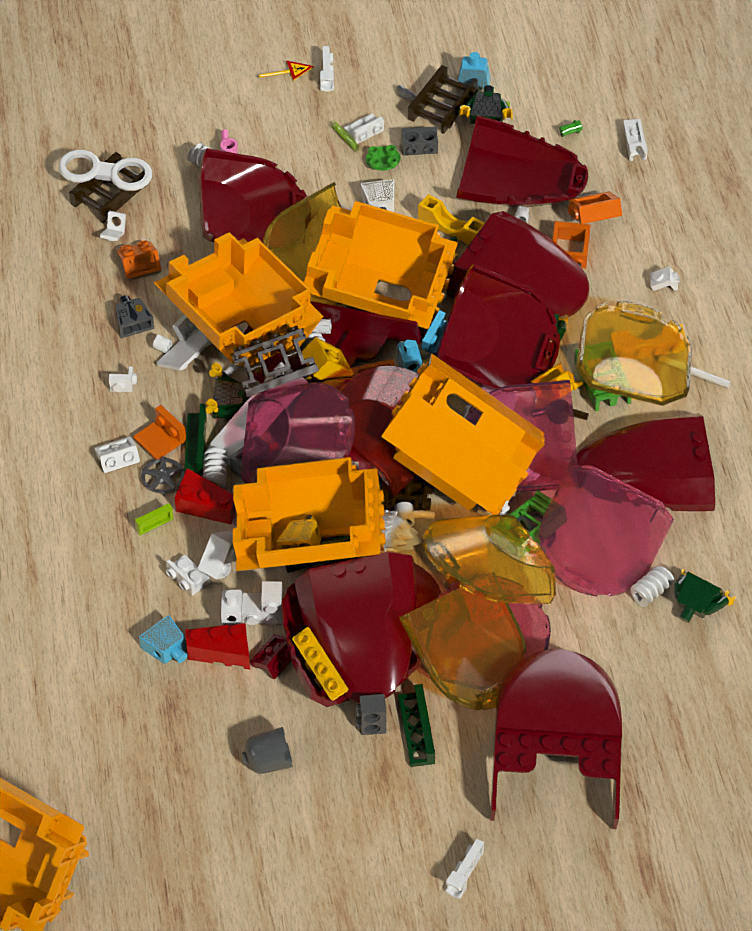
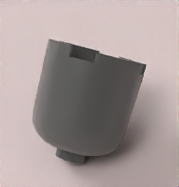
[242,727,293,774]

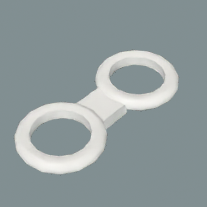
[59,150,152,191]

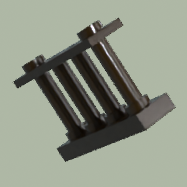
[408,65,479,134]
[69,152,146,223]

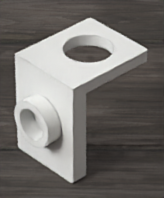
[100,211,126,241]

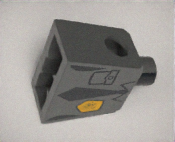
[115,295,154,338]

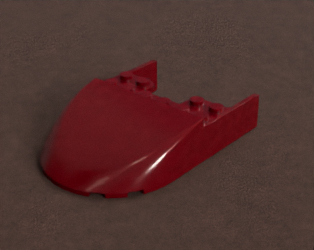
[244,301,422,403]
[490,649,622,829]

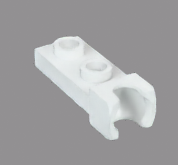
[320,46,334,91]
[623,119,647,161]
[445,839,484,899]

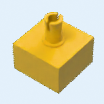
[302,337,354,387]

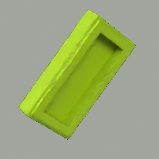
[135,503,174,536]

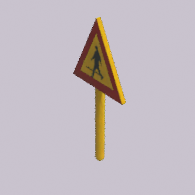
[259,60,314,81]

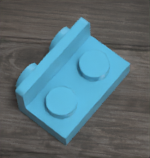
[421,310,447,353]

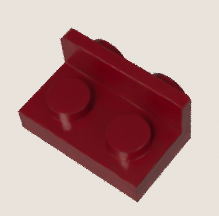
[250,634,292,679]

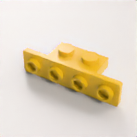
[292,627,348,701]

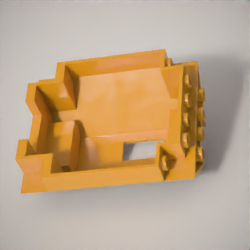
[304,201,458,329]
[154,232,324,373]
[381,354,545,517]
[233,457,386,571]
[0,778,89,931]

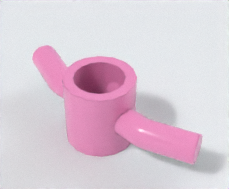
[220,129,238,153]

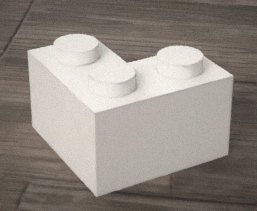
[198,531,236,579]
[242,581,283,625]

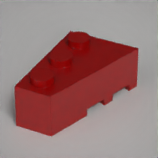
[175,468,236,525]
[185,623,250,670]

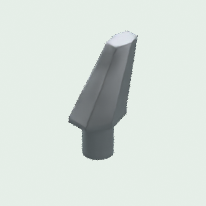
[397,85,417,101]

